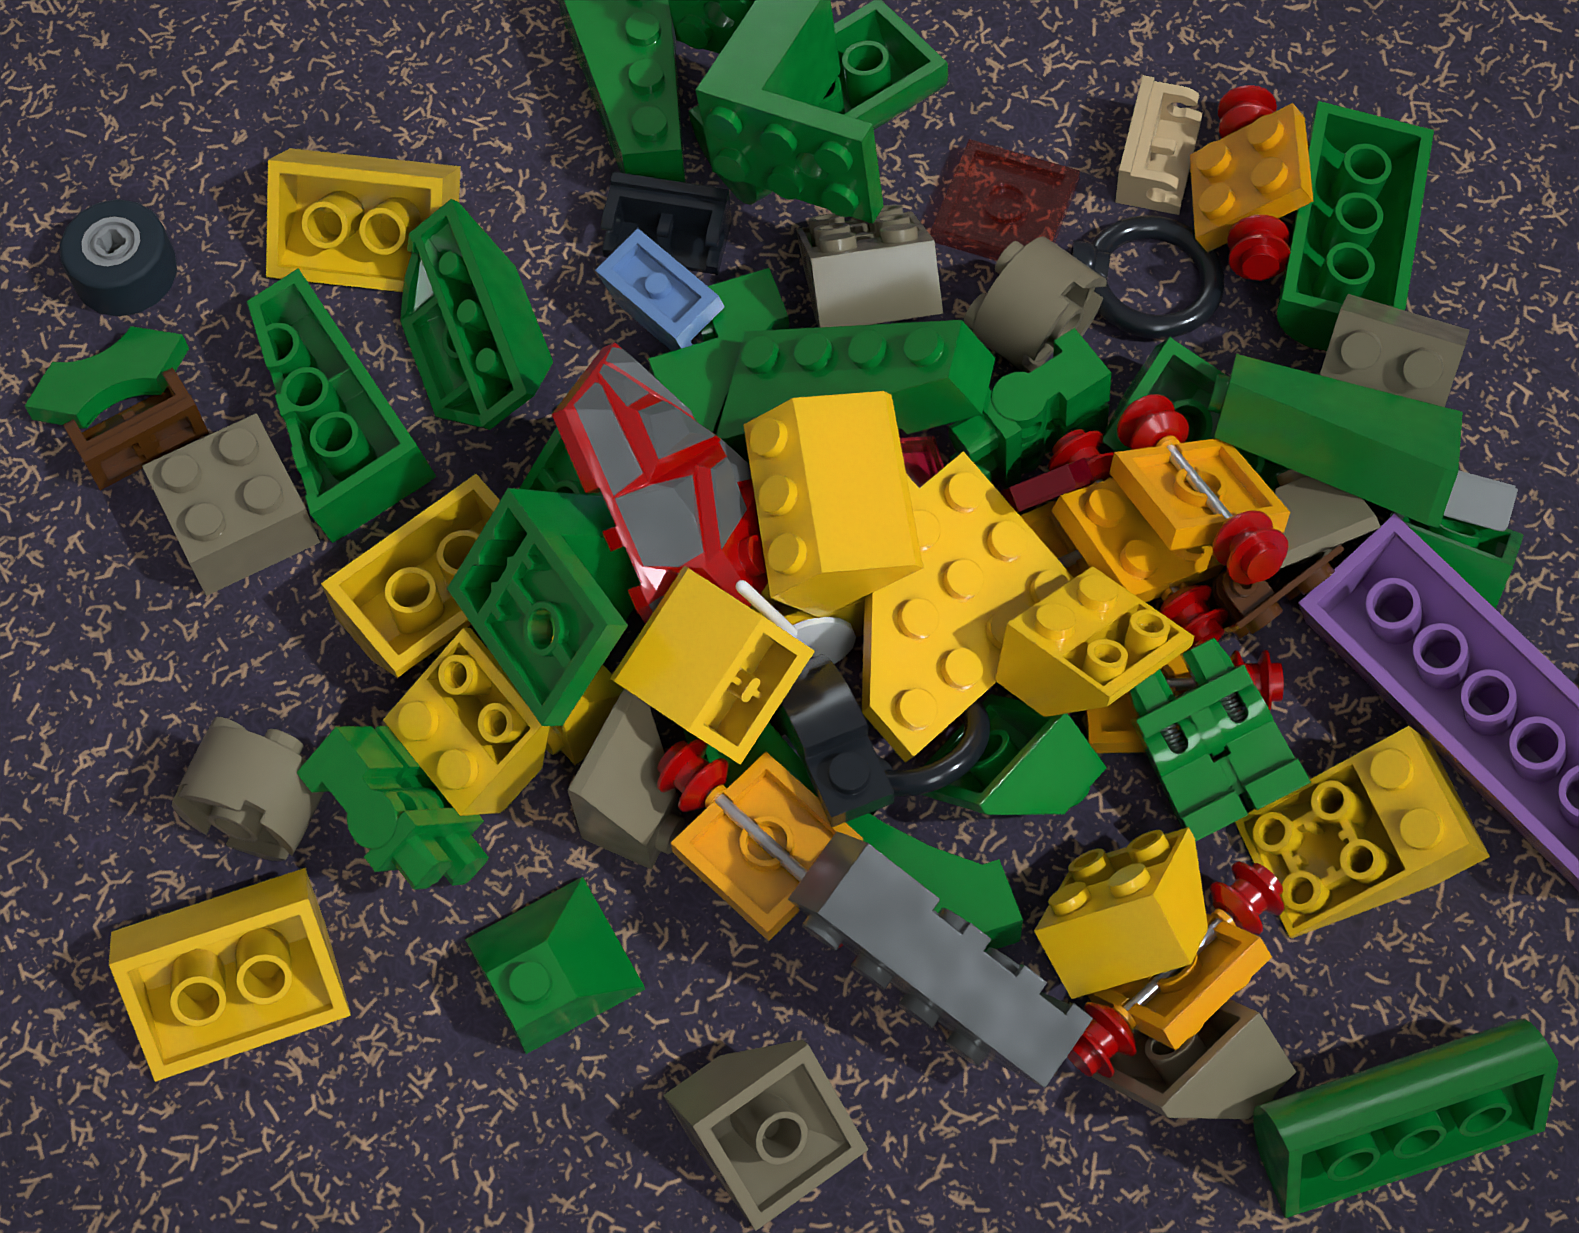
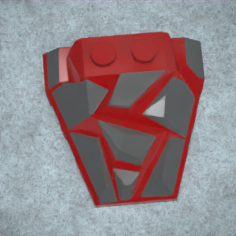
[552,342,768,623]

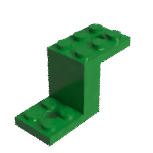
[668,0,884,224]
[447,427,640,726]

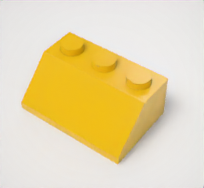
[266,148,461,292]
[743,391,923,618]
[321,474,500,678]
[109,868,351,1082]

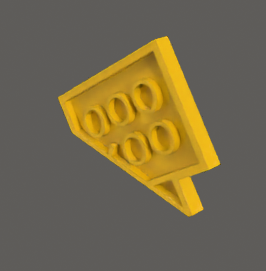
[862,451,1074,762]

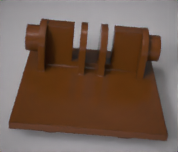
[1206,544,1344,639]

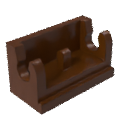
[63,367,209,491]

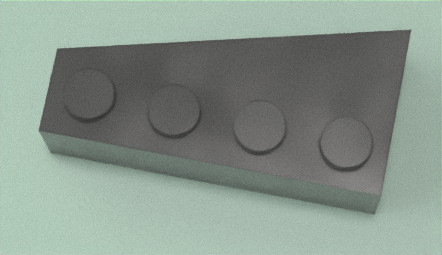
[788,831,1093,1088]

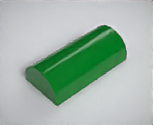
[689,0,948,205]
[1277,101,1434,351]
[1253,1018,1559,1219]

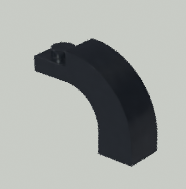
[769,654,894,827]

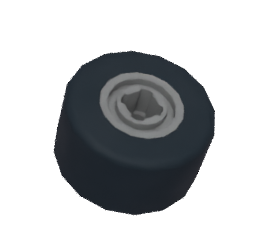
[59,199,177,317]

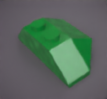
[400,199,553,430]

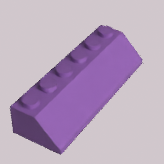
[1298,513,1579,891]

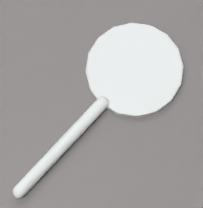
[735,580,856,664]

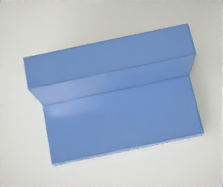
[595,228,725,351]

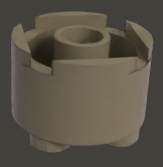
[964,236,1107,373]
[172,717,324,861]

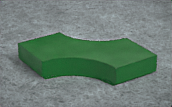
[24,326,189,429]

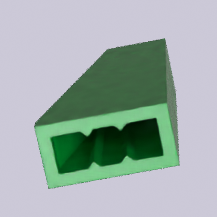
[1208,354,1463,528]

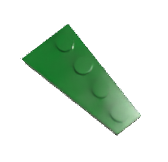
[558,0,686,183]
[247,268,437,543]
[716,320,995,464]

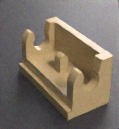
[1115,75,1203,215]

